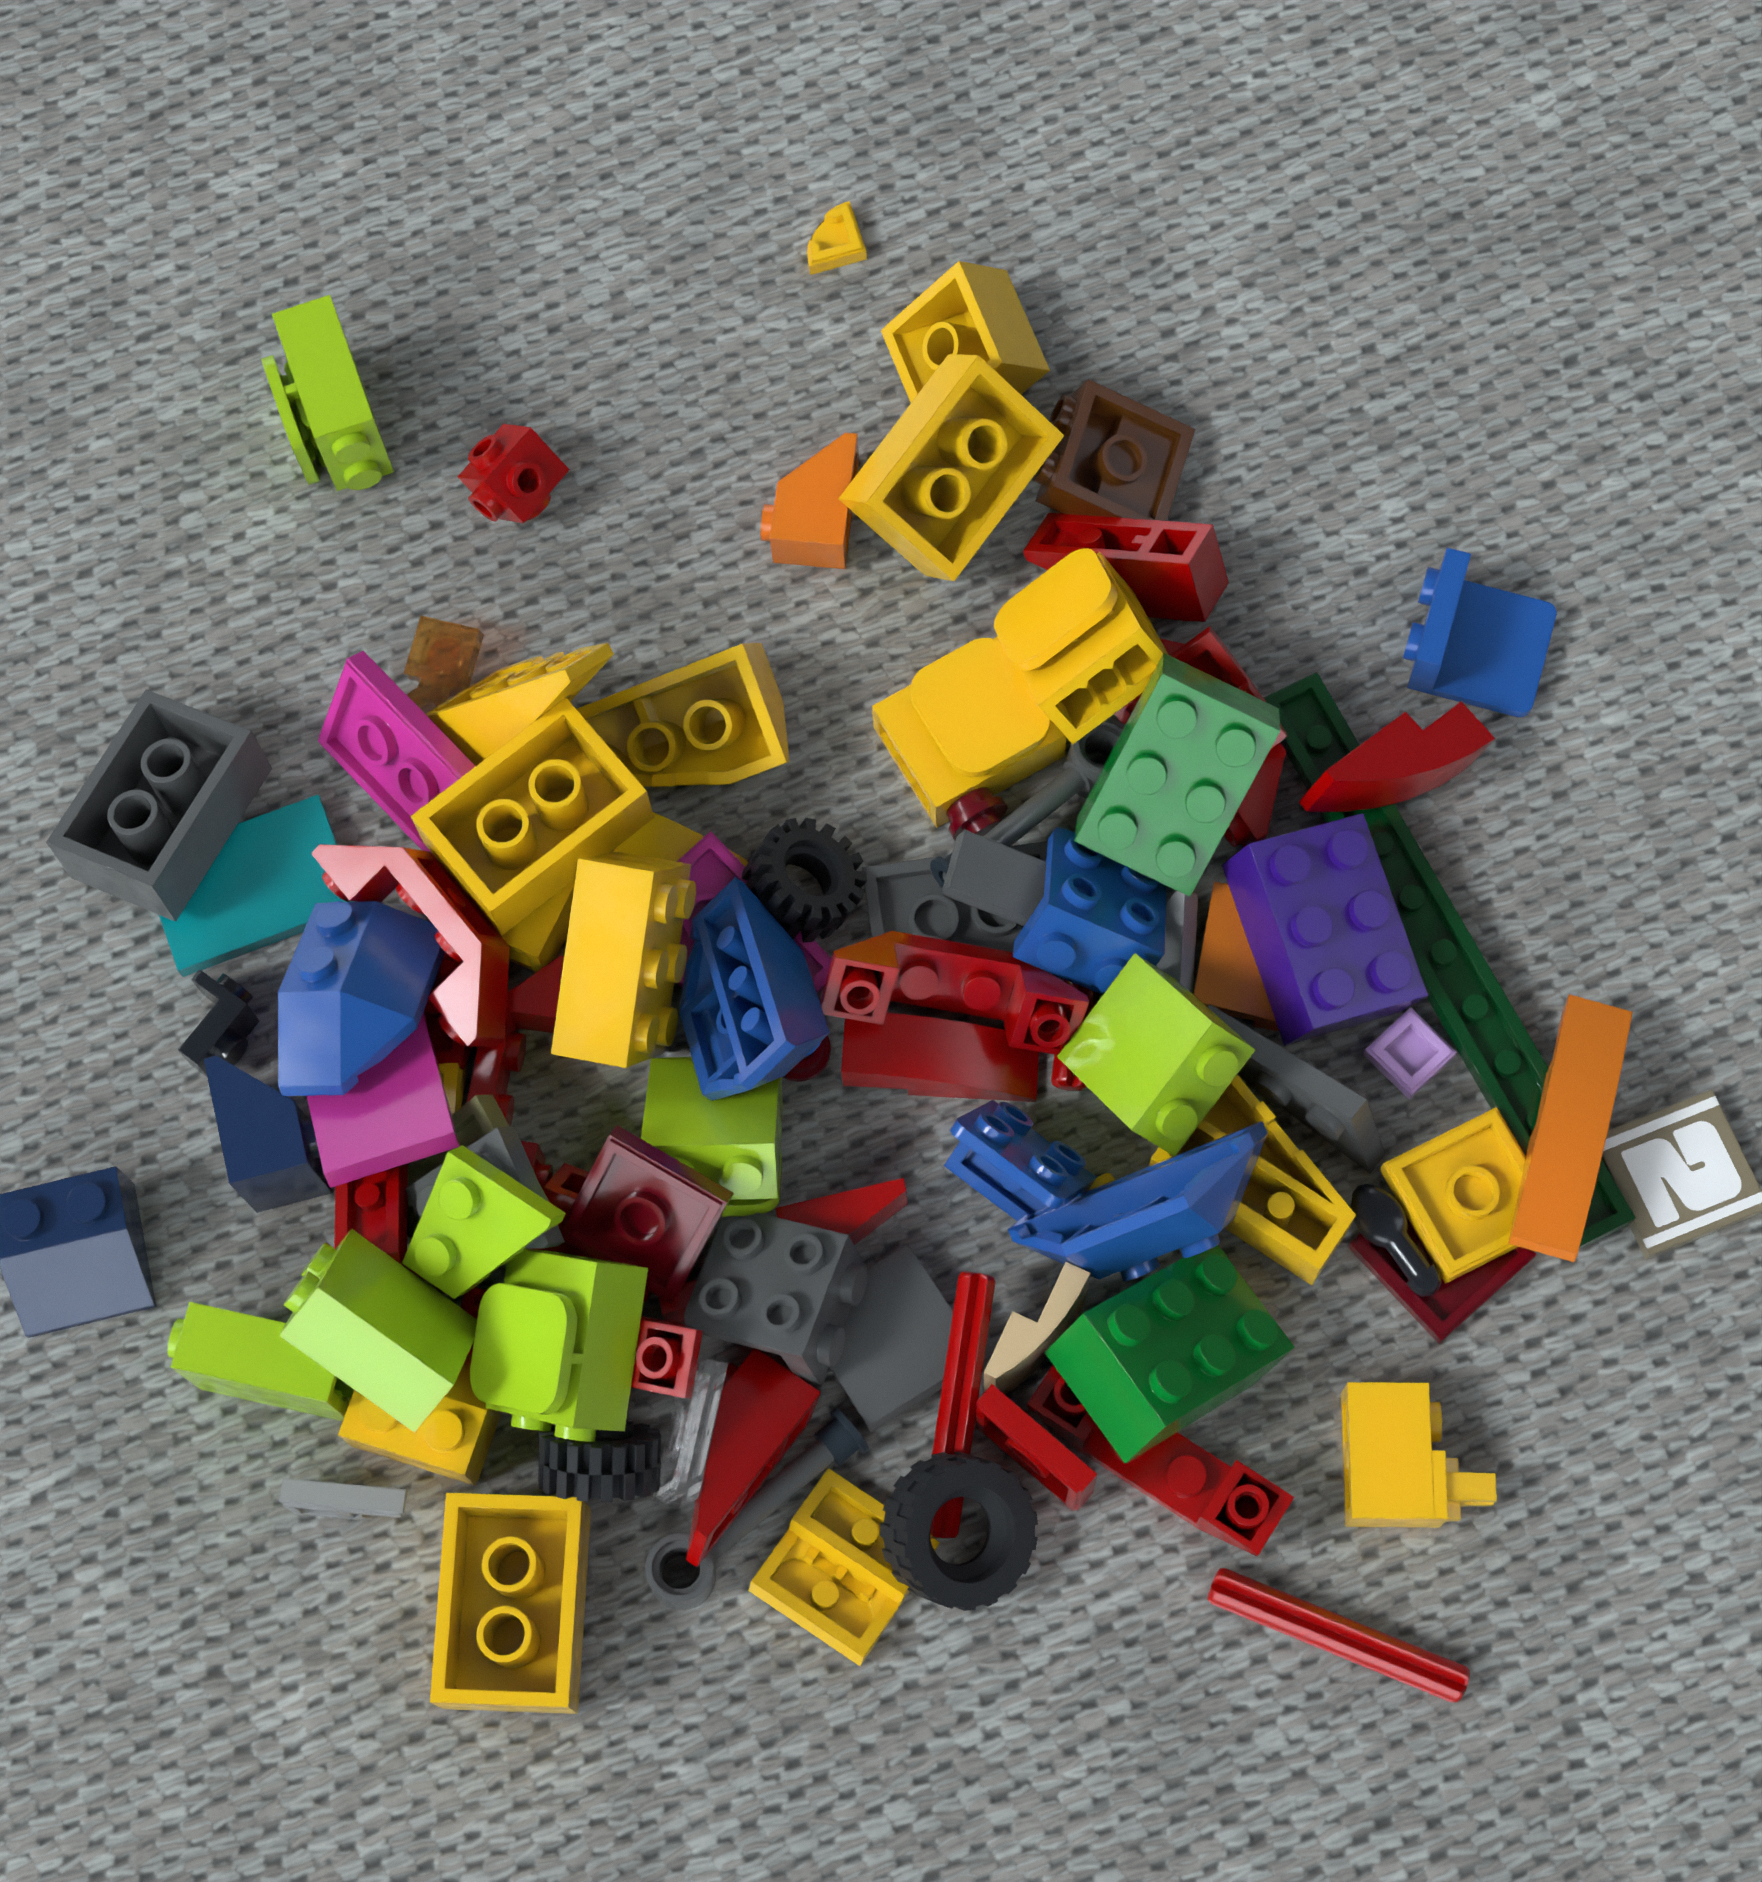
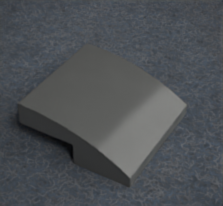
[829,1244,953,1433]

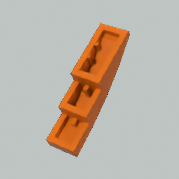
[1508,994,1633,1262]

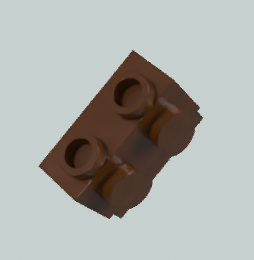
[1032,379,1195,521]

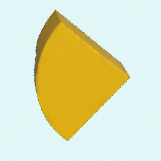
[807,201,867,275]

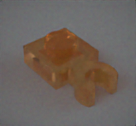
[403,615,484,709]

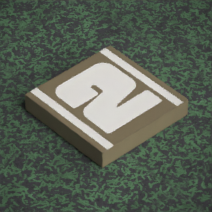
[1601,1089,1762,1260]

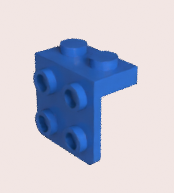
[1403,548,1557,717]
[1013,827,1167,995]
[944,1100,1097,1222]

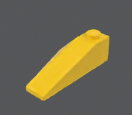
[426,643,614,766]
[577,643,790,787]

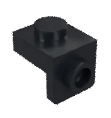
[178,969,260,1077]

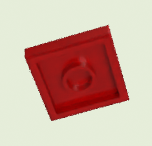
[976,1384,1097,1511]

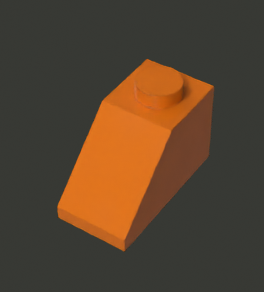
[760,432,859,569]

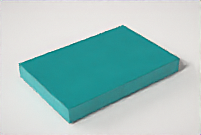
[159,794,355,977]

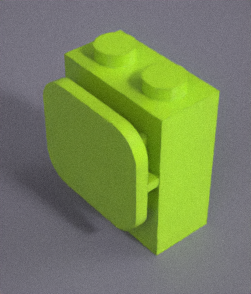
[261,294,394,491]
[641,1057,783,1217]
[470,1248,648,1442]

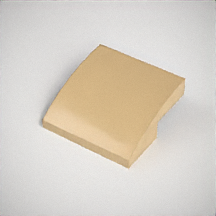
[983,1262,1090,1395]

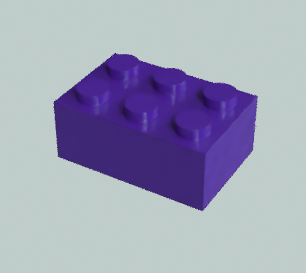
[1222,813,1428,1046]

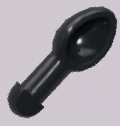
[1351,1184,1442,1297]

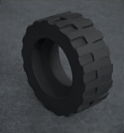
[880,1452,1038,1611]

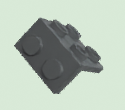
[684,1213,868,1387]

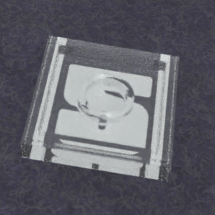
[652,1358,728,1510]

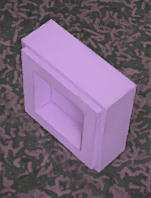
[1363,1007,1457,1100]

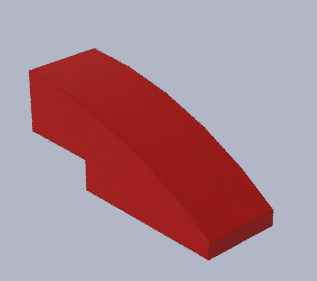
[1299,701,1495,812]
[841,1012,1039,1102]

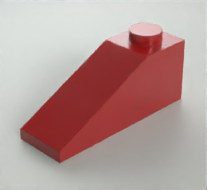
[1023,512,1229,622]
[686,1348,821,1567]

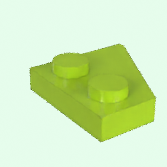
[402,1145,566,1299]

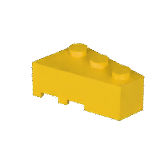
[1149,1075,1356,1286]

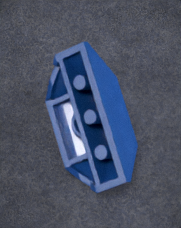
[680,877,830,1101]
[278,901,446,1096]
[1008,1121,1268,1281]

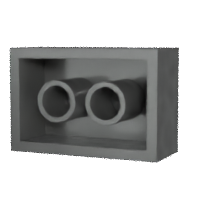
[46,689,272,922]

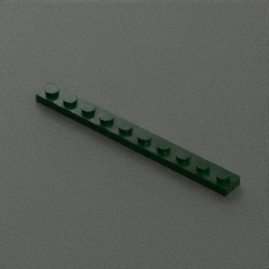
[1263,672,1636,1250]

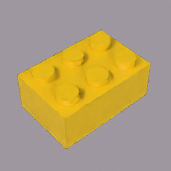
[838,354,1064,581]
[411,698,654,936]
[551,851,696,1068]
[430,1493,591,1714]

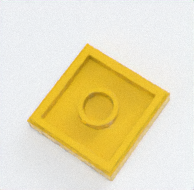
[1379,1107,1526,1284]

